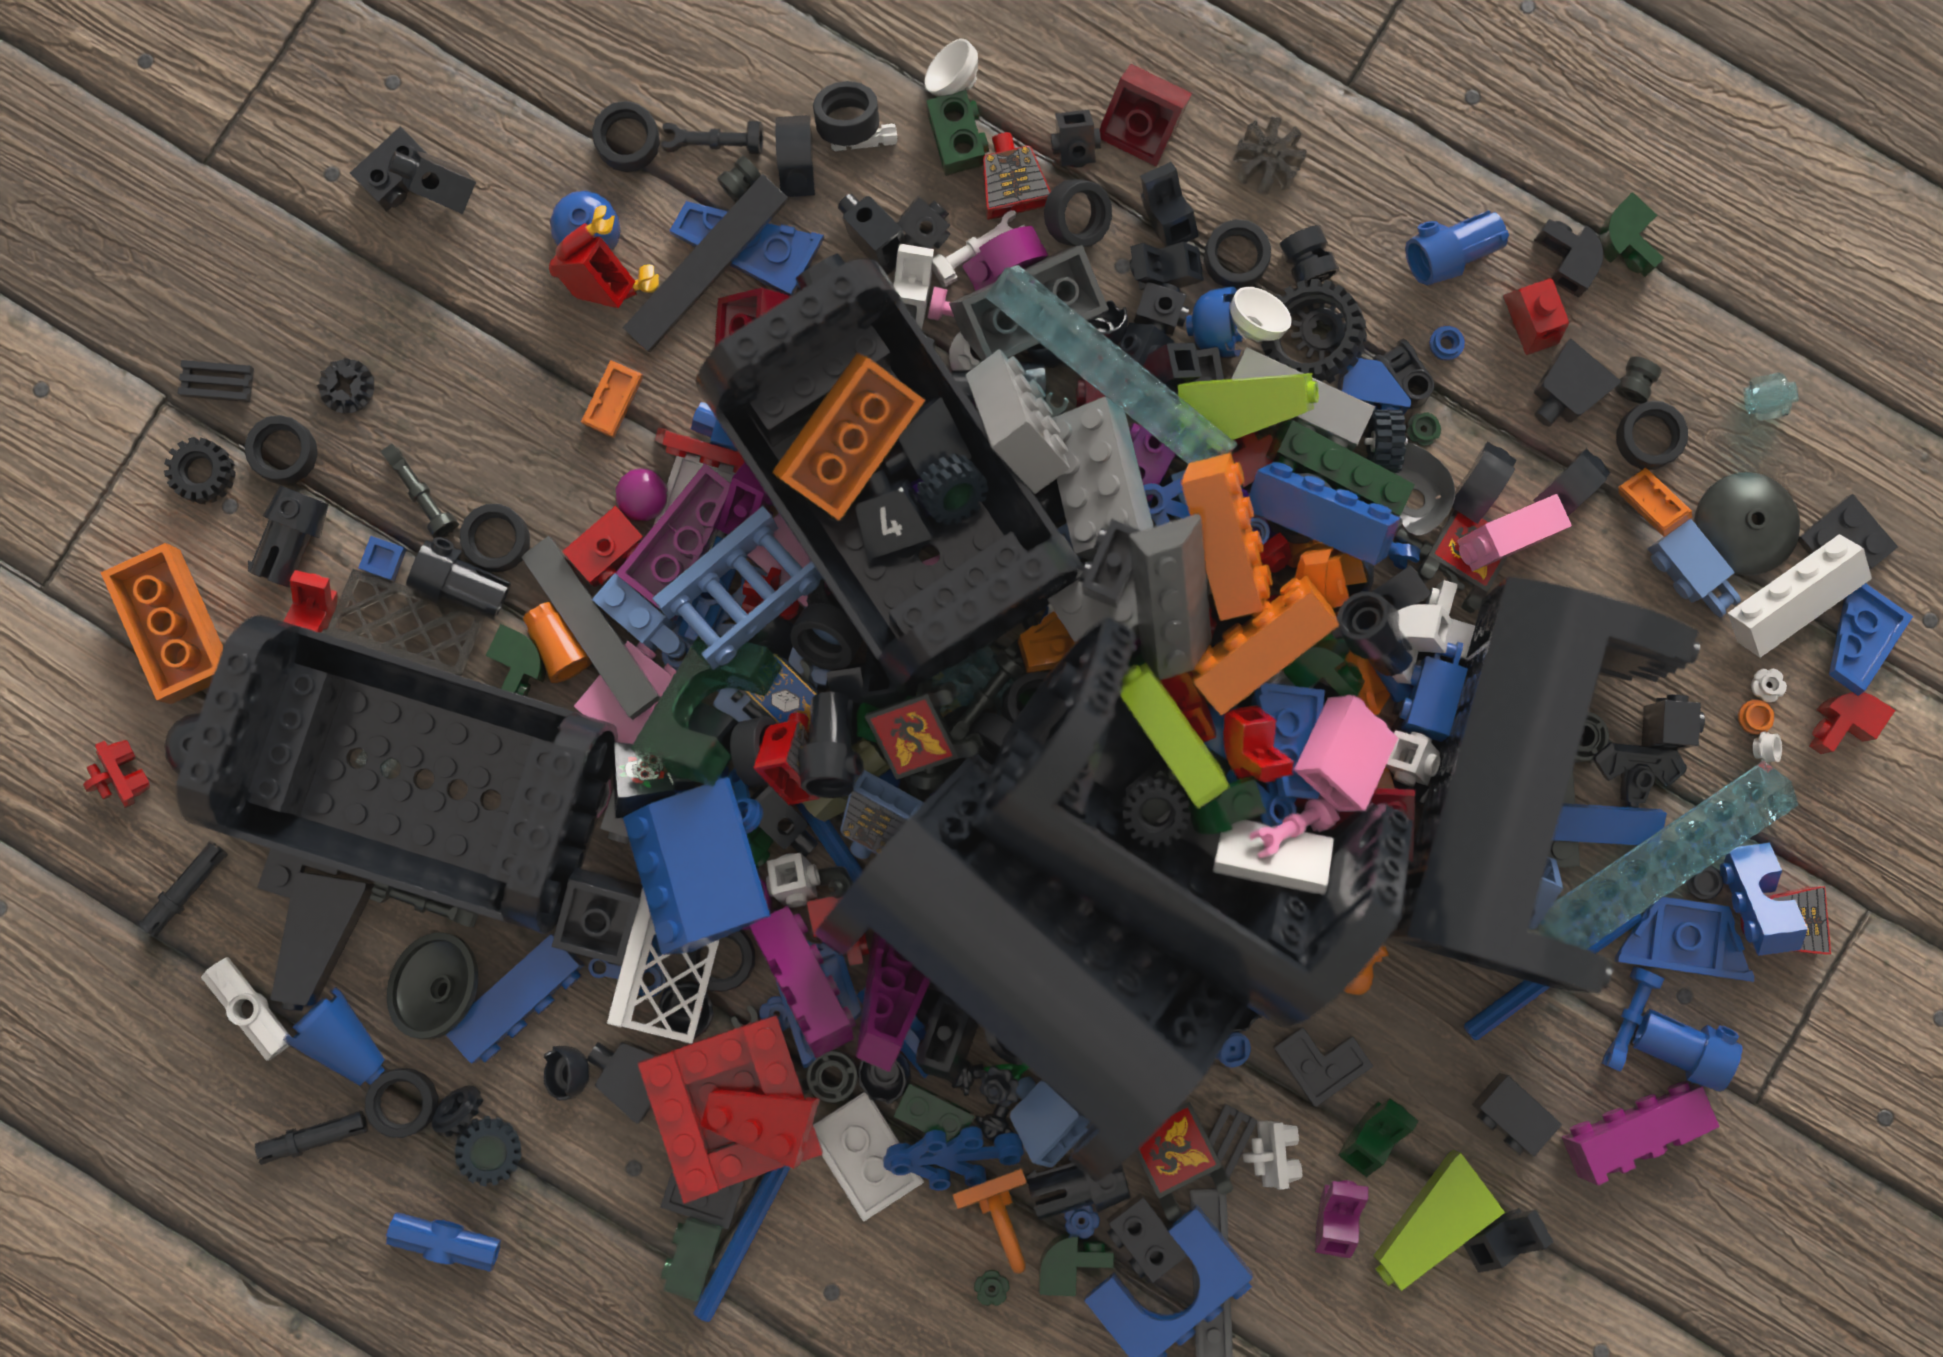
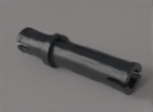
[138,841,228,938]
[255,1110,368,1165]

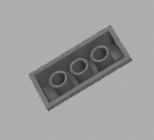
[949,245,1109,361]
[1129,514,1212,680]

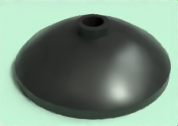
[1695,472,1800,576]
[386,932,478,1040]

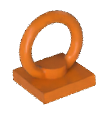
[953,1169,1028,1274]

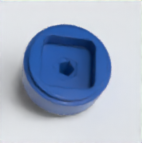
[1216,1032,1251,1067]

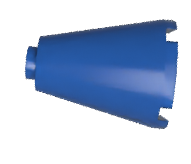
[283,987,385,1085]

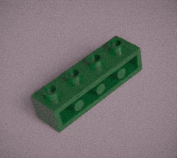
[1265,420,1415,517]

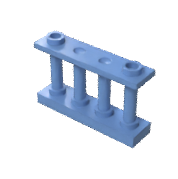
[652,506,822,670]

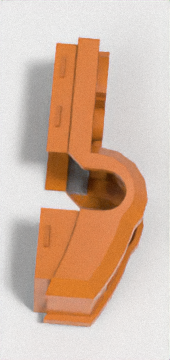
[1295,540,1391,715]

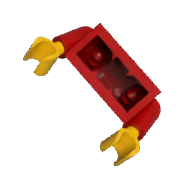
[549,206,659,308]

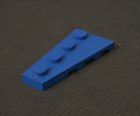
[670,201,824,296]

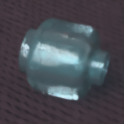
[1743,372,1799,421]

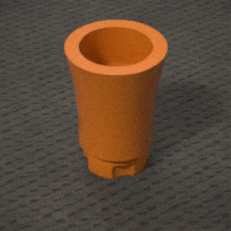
[523,602,592,683]

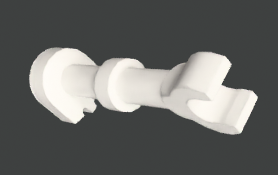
[932,210,1025,287]

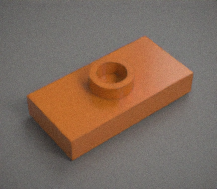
[581,360,643,438]
[1618,468,1692,537]

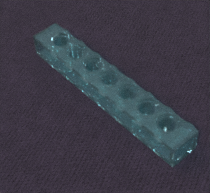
[985,265,1238,464]
[1538,760,1798,949]

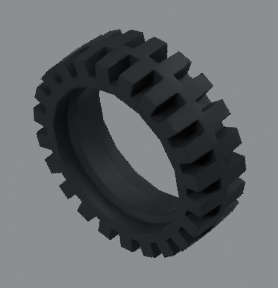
[1261,279,1367,383]

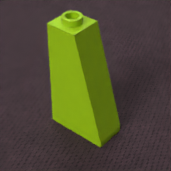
[1178,373,1319,456]
[1119,663,1229,808]
[1373,1149,1505,1291]

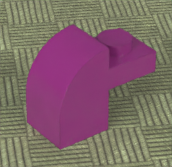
[963,226,1049,291]
[1315,1180,1369,1259]

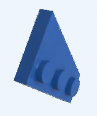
[1829,583,1913,696]
[1254,683,1324,800]

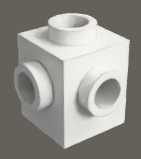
[1386,730,1440,786]
[766,853,820,908]

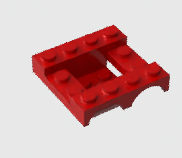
[638,1014,823,1203]

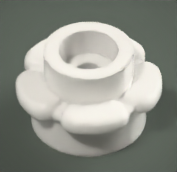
[1751,668,1787,703]
[1753,731,1782,766]

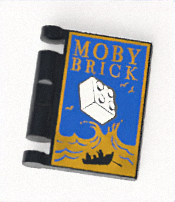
[731,651,819,730]

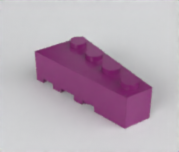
[1562,1081,1720,1185]

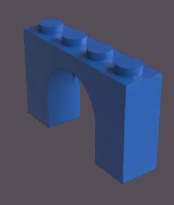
[1084,1204,1253,1357]

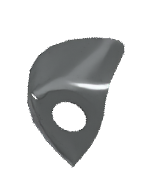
[1395,443,1455,536]

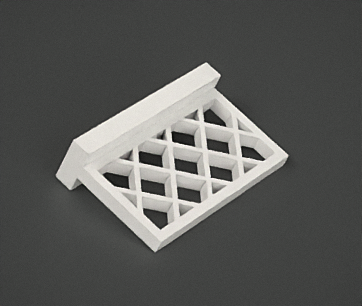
[607,889,719,1044]

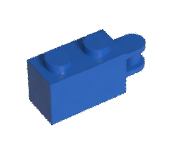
[1399,642,1468,742]

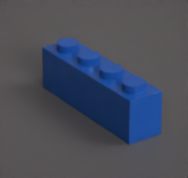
[1249,462,1401,565]
[445,934,585,1064]

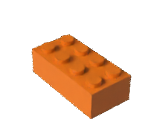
[772,353,925,521]
[1181,453,1272,621]
[100,543,224,704]
[1192,576,1339,716]

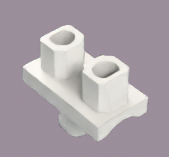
[1243,1121,1303,1189]

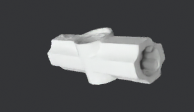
[201,957,290,1061]

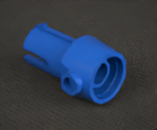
[1405,210,1509,286]
[1633,1009,1742,1092]

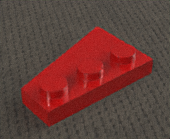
[655,427,745,473]
[700,1090,820,1169]

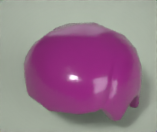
[615,468,668,521]

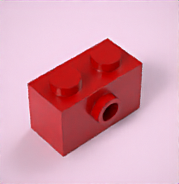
[562,505,644,587]

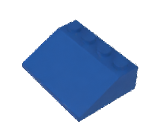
[623,778,770,955]

